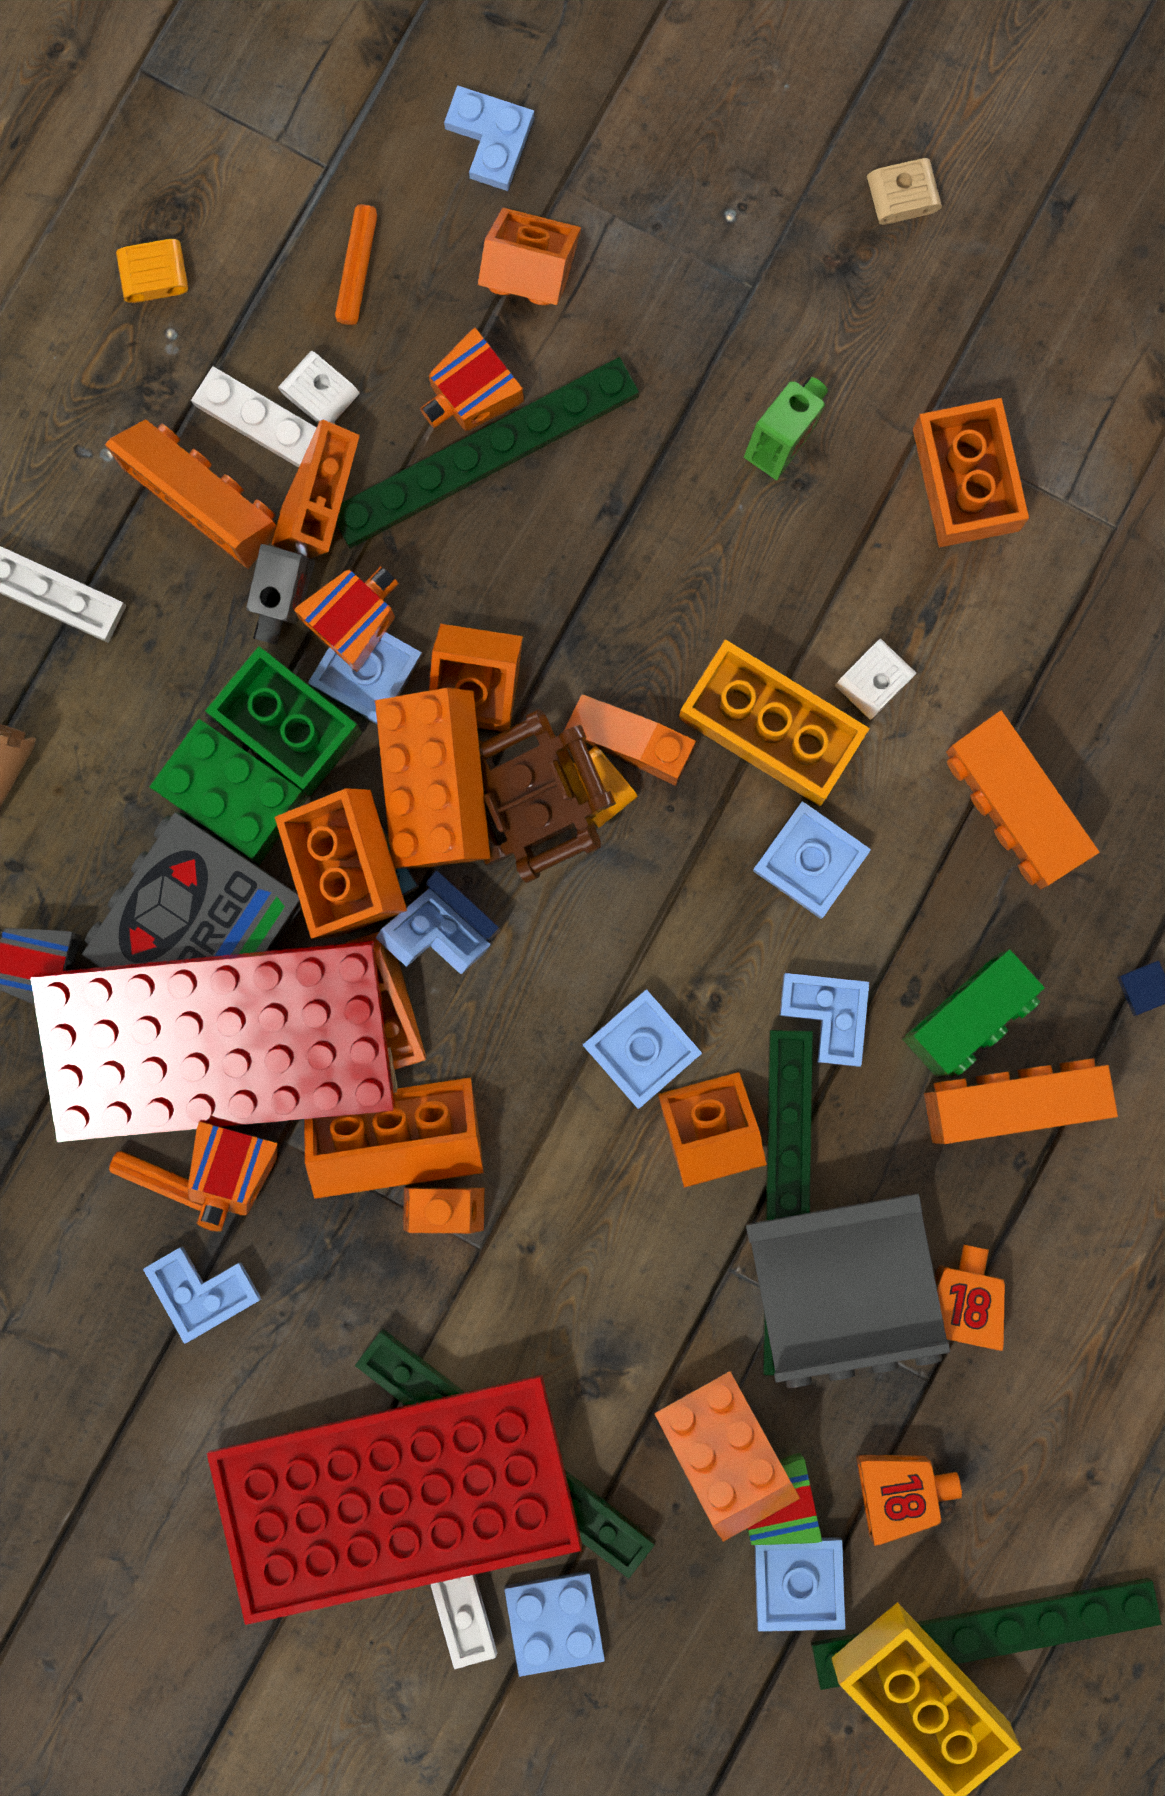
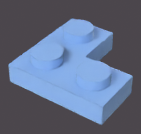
[444,85,535,191]
[376,888,491,974]
[779,973,869,1067]
[143,1247,262,1344]

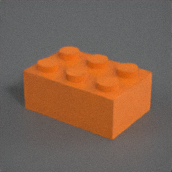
[913,398,1029,548]
[275,788,407,939]
[654,1371,800,1542]

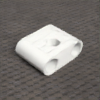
[278,351,360,424]
[835,638,916,720]

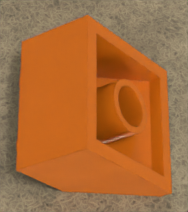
[478,208,581,305]
[429,624,523,732]
[658,1072,767,1188]

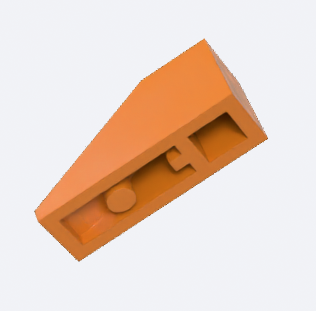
[271,420,360,558]
[564,694,696,786]
[346,932,426,1070]

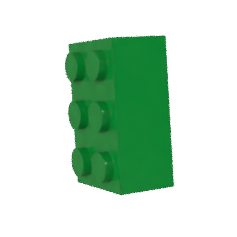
[205,646,362,797]
[149,719,308,865]
[902,949,1045,1077]

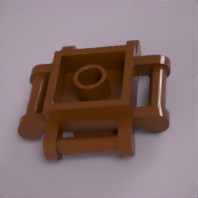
[478,709,616,883]

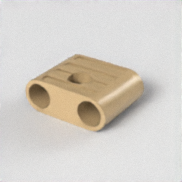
[867,158,942,225]

